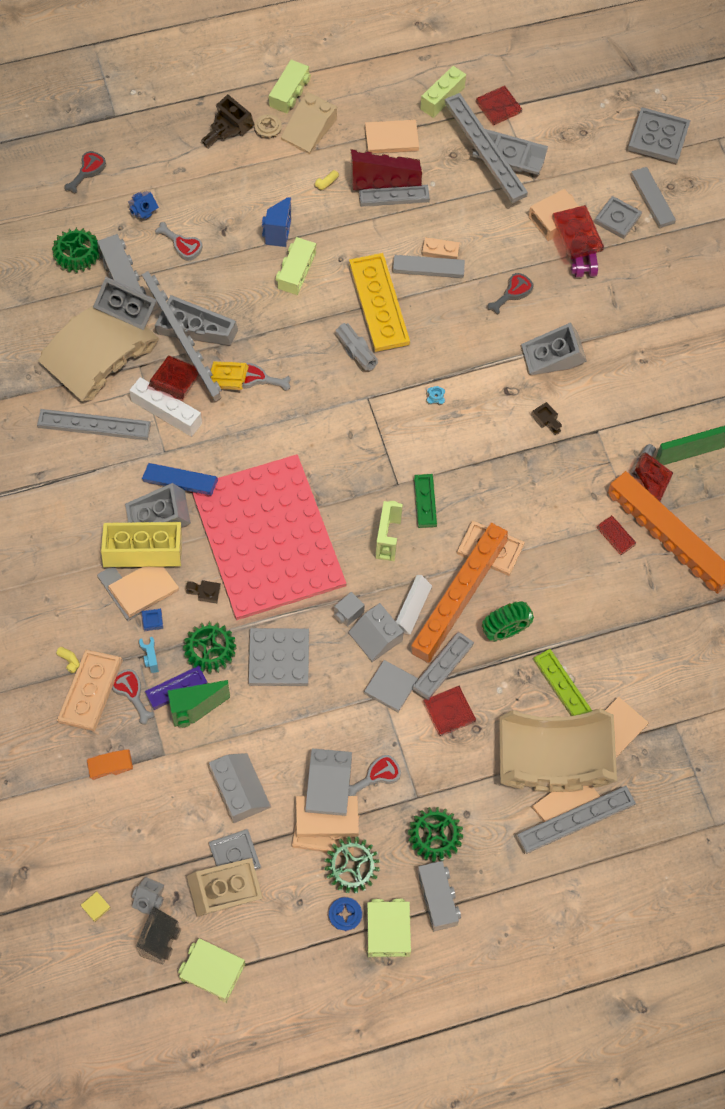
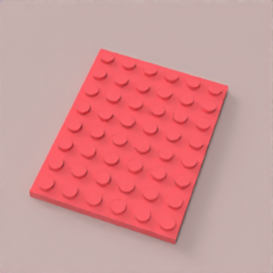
[192,454,347,621]

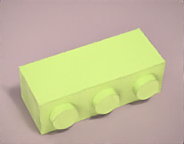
[269,60,311,113]
[420,66,466,118]
[276,237,316,295]

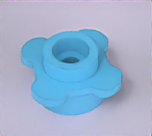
[427,386,445,404]

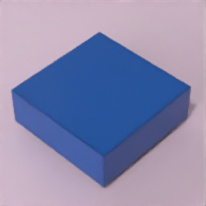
[142,608,164,631]

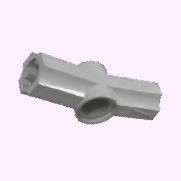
[335,323,378,371]

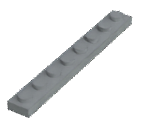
[445,93,528,203]
[142,271,222,401]

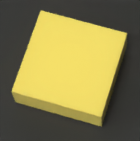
[81,892,111,922]

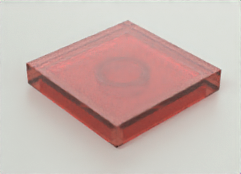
[476,85,522,125]
[423,686,476,737]

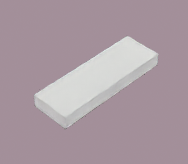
[396,575,432,635]

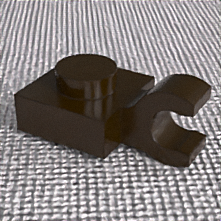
[532,402,562,435]
[186,580,221,604]

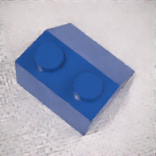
[262,197,292,247]

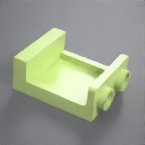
[376,501,403,561]
[367,899,411,957]
[178,938,245,1003]

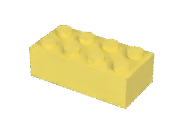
[101,522,182,567]

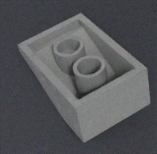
[521,322,587,375]
[125,483,191,528]
[305,748,352,816]

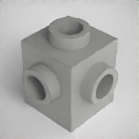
[132,877,165,915]

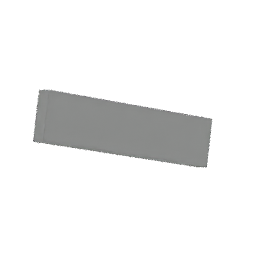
[630,167,676,228]
[359,185,430,207]
[393,255,465,278]
[413,632,474,700]

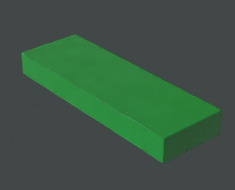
[414,474,437,528]

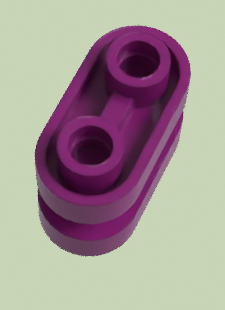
[569,244,598,278]

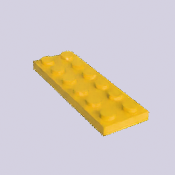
[349,253,410,352]

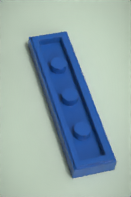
[142,463,218,496]

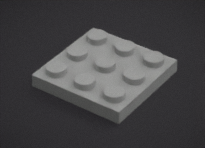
[628,107,691,163]
[249,628,309,686]

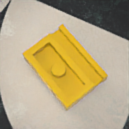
[210,361,248,390]

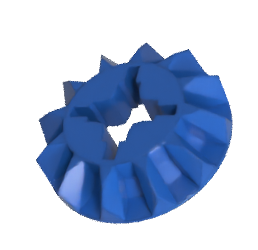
[329,897,362,931]

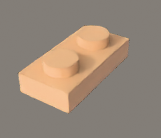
[422,237,460,259]

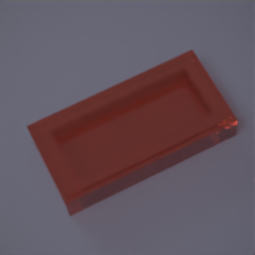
[597,515,636,555]

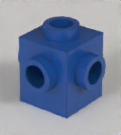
[128,191,159,219]

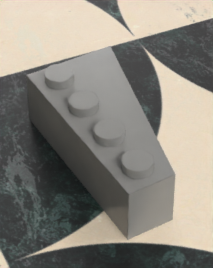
[97,234,146,295]
[155,295,238,345]

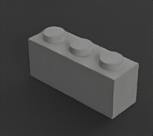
[417,861,461,932]

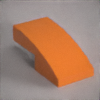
[87,749,133,780]

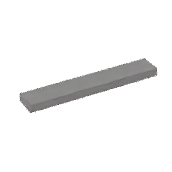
[37,409,151,441]
[517,786,636,854]

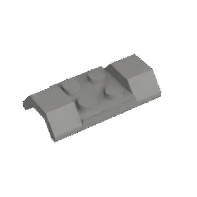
[472,129,548,175]

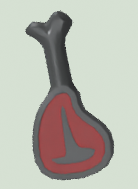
[64,151,106,193]
[487,273,533,314]

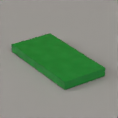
[654,425,725,467]

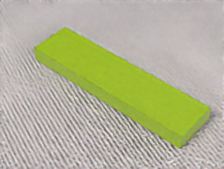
[533,649,592,716]

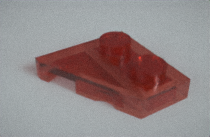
[634,452,673,501]

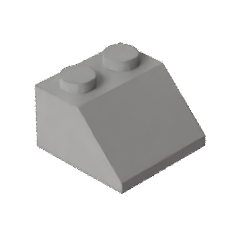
[348,603,404,662]

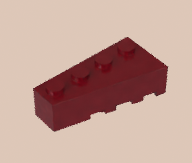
[351,149,422,190]

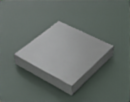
[594,196,642,239]
[364,660,418,713]
[209,829,261,870]

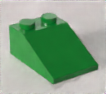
[168,680,230,728]

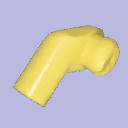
[315,170,339,190]
[56,647,80,673]

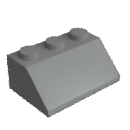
[93,277,157,330]
[209,753,271,824]

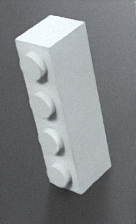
[129,377,202,437]

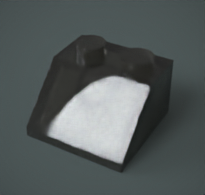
[136,907,181,965]

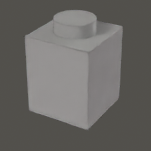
[334,592,365,627]

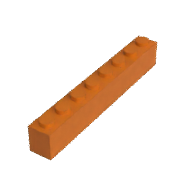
[607,471,725,594]
[411,523,508,663]

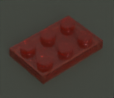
[552,205,604,260]
[149,355,200,400]

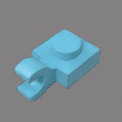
[139,636,159,673]

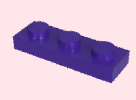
[145,666,208,710]

